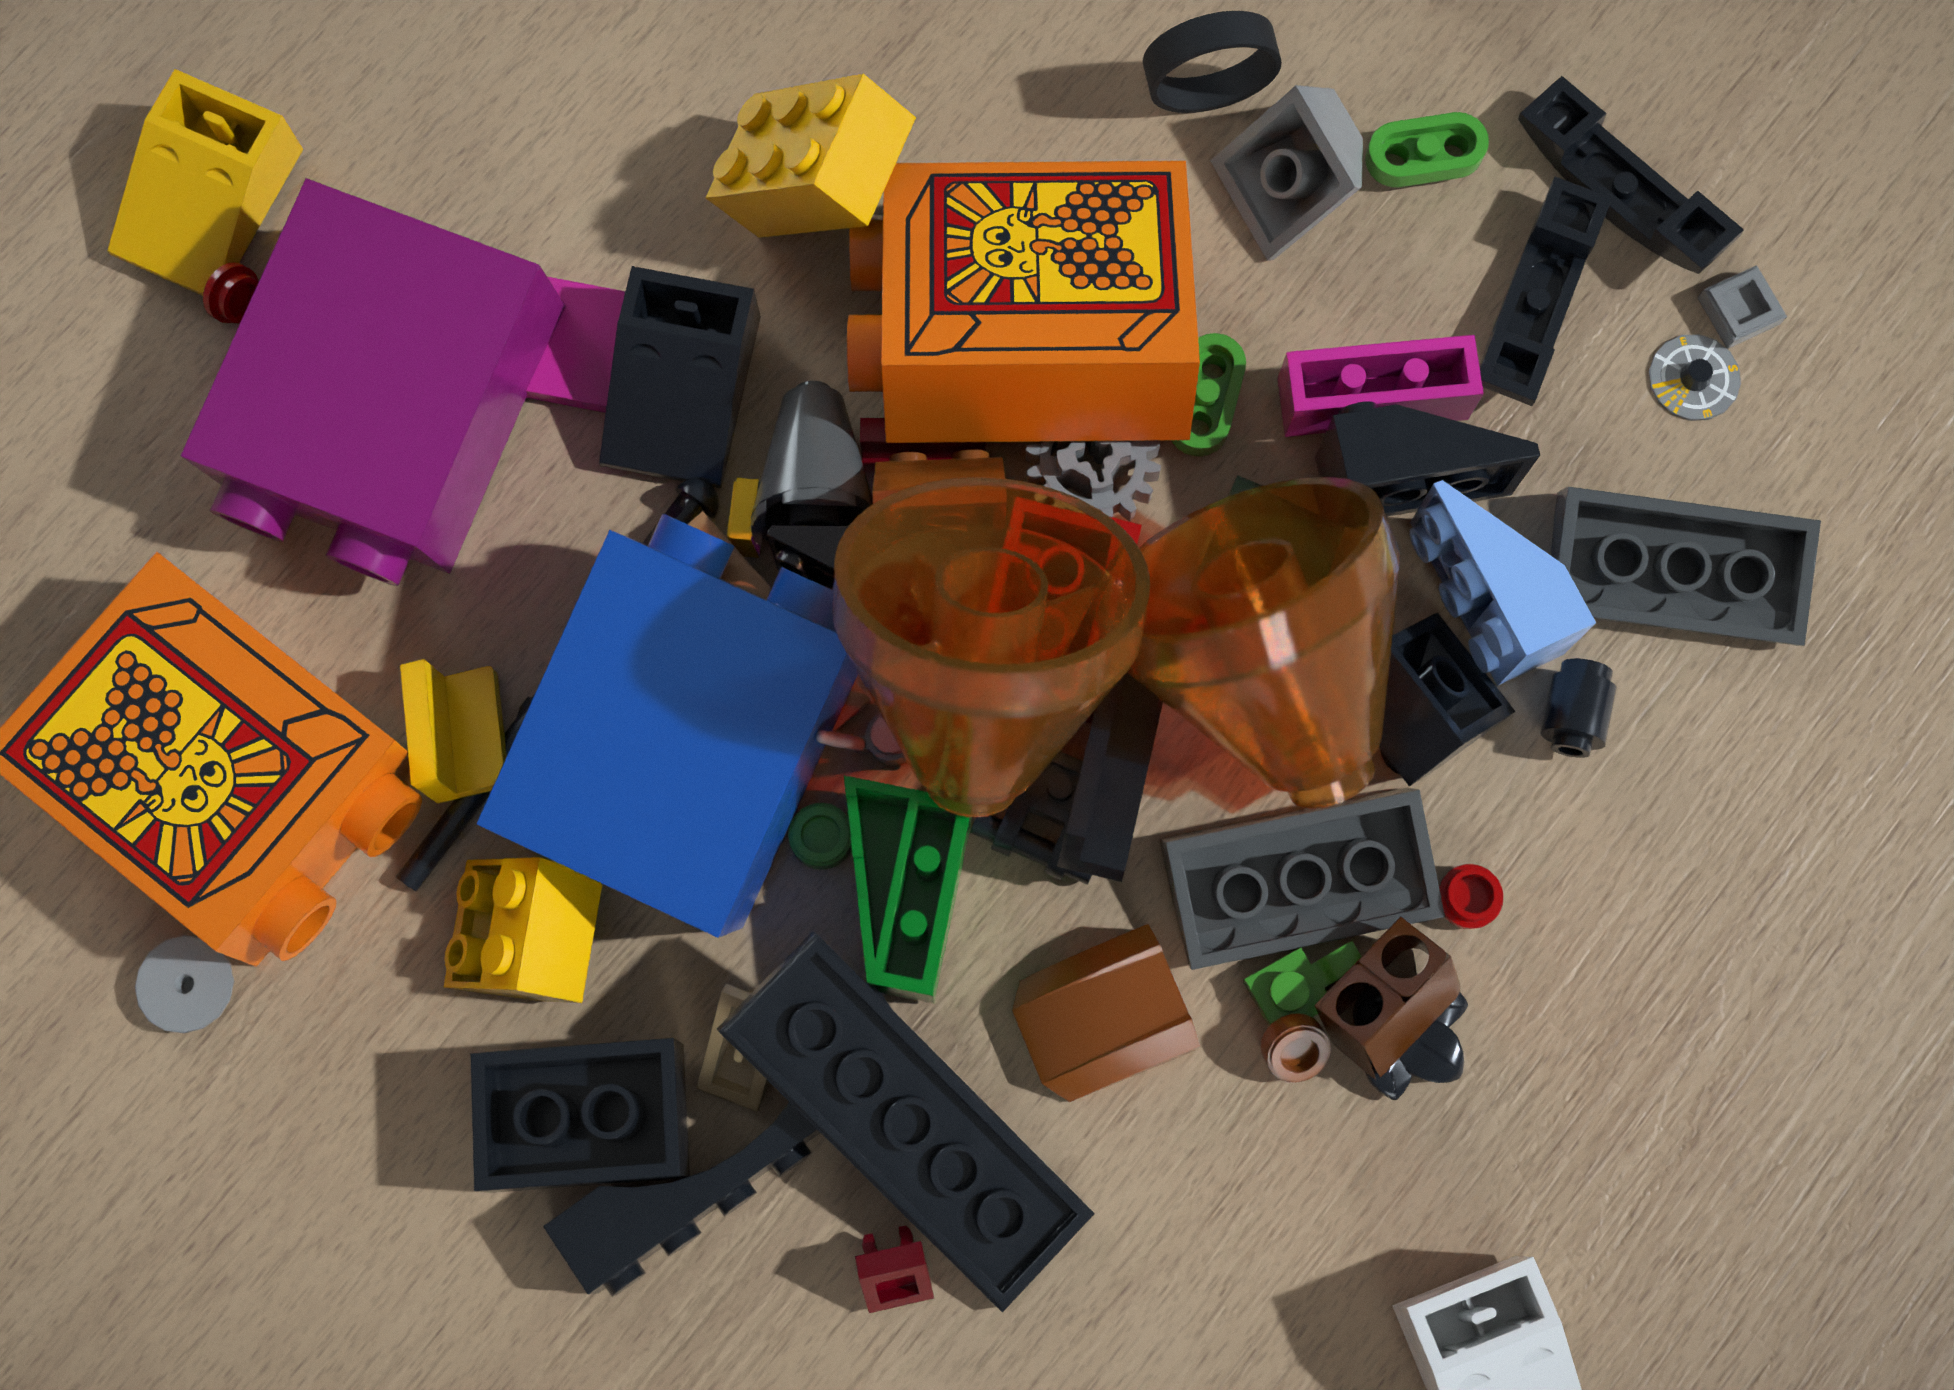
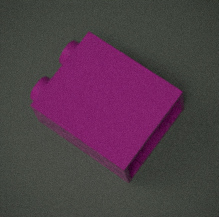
[180,178,565,586]

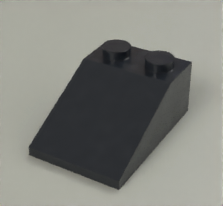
[1315,401,1540,526]

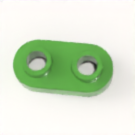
[1365,112,1489,188]
[1171,333,1246,456]

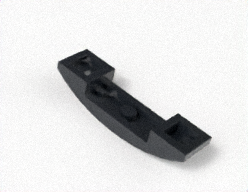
[1518,76,1744,274]
[1479,176,1612,406]

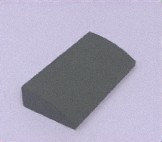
[1551,487,1821,646]
[1159,787,1445,970]

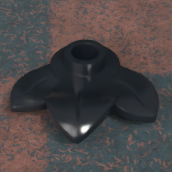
[1353,978,1468,1100]

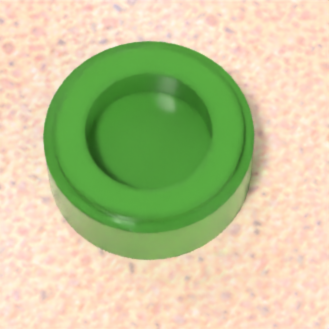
[788,803,852,870]

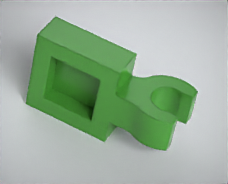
[1243,941,1362,1026]

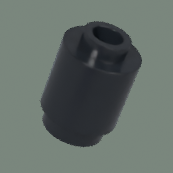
[1540,658,1617,758]

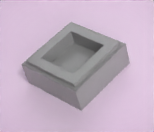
[1698,265,1787,349]

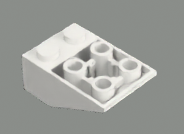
[1392,1256,1582,1390]

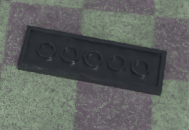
[717,931,1095,1313]

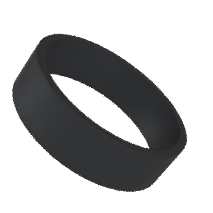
[1143,11,1282,113]

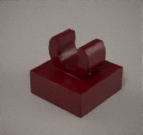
[855,1225,934,1313]

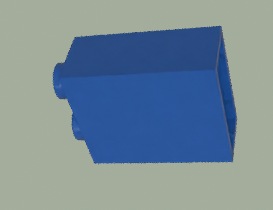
[477,513,870,938]

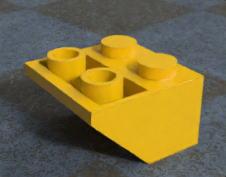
[443,857,602,1003]

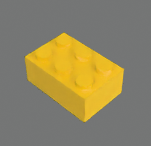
[705,74,916,238]

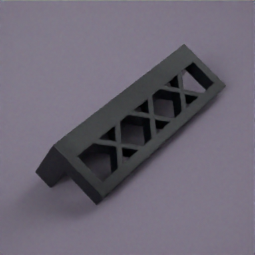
[1058,608,1175,882]

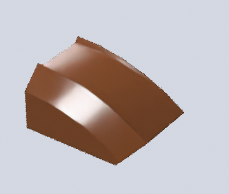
[1012,924,1200,1102]

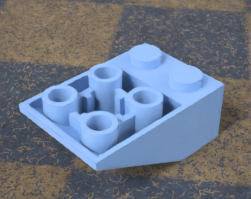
[1410,480,1596,686]

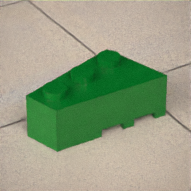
[844,775,973,1004]

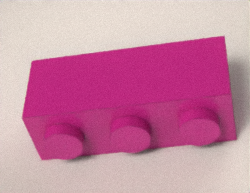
[1277,335,1484,437]

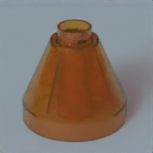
[832,477,1150,817]
[1098,477,1401,808]

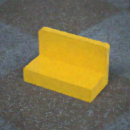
[400,659,507,804]

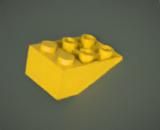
[107,69,303,296]

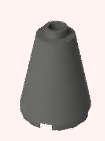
[751,381,876,546]

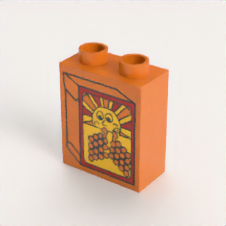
[847,161,1200,443]
[0,552,422,967]

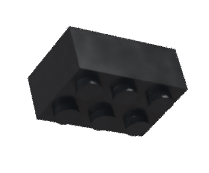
[470,1038,690,1193]

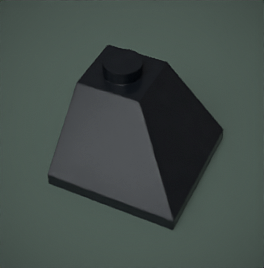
[1370,612,1516,787]

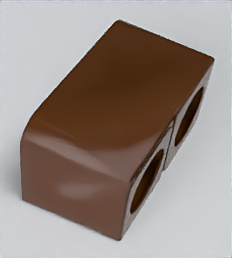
[1314,916,1460,1080]

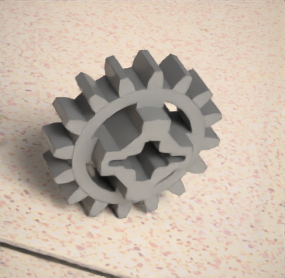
[1025,440,1161,521]

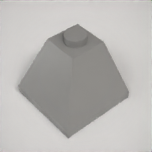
[1210,85,1363,260]

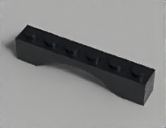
[543,988,892,1297]

